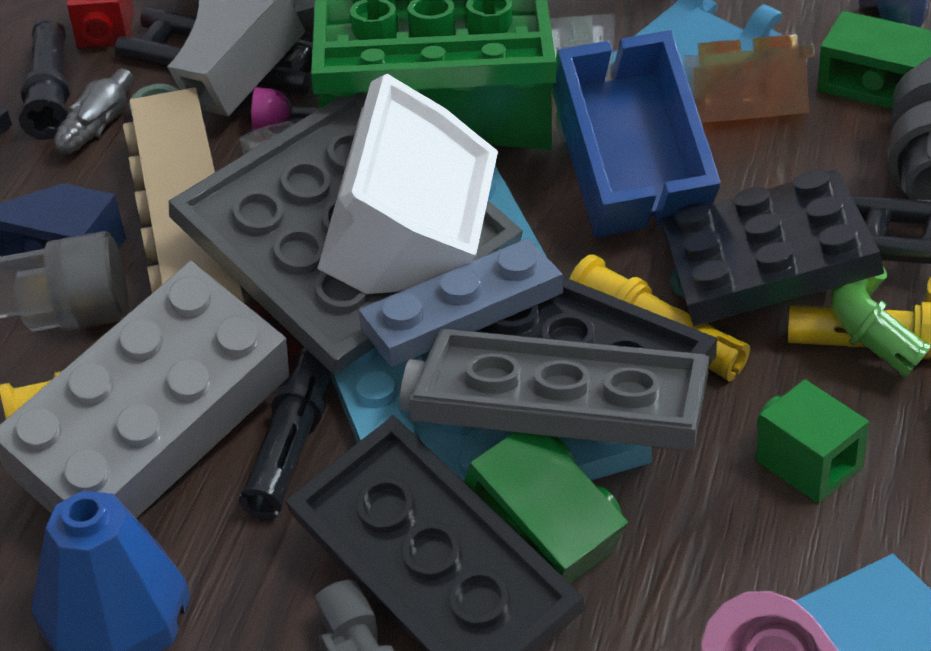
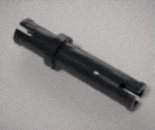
[239,347,332,519]

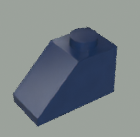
[0,183,126,277]

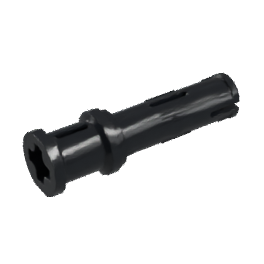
[18,19,70,140]

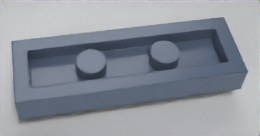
[358,238,563,368]

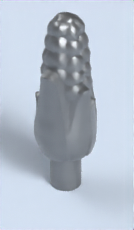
[53,69,135,154]

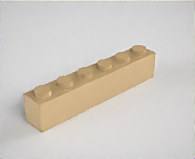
[123,87,244,303]

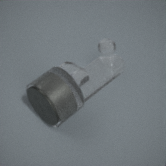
[0,231,128,332]

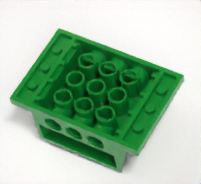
[311,0,556,150]

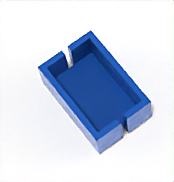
[552,30,721,238]

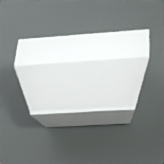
[318,74,498,294]

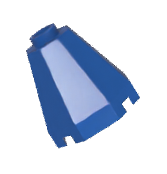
[31,490,190,651]

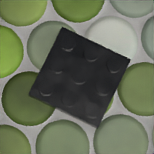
[662,169,884,327]

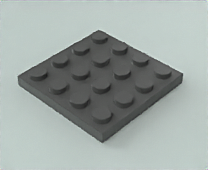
[168,92,523,375]

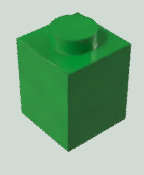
[756,379,869,504]

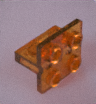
[684,34,814,123]

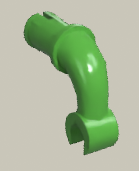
[830,267,931,378]

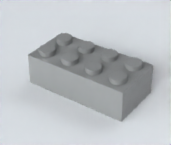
[0,260,289,518]

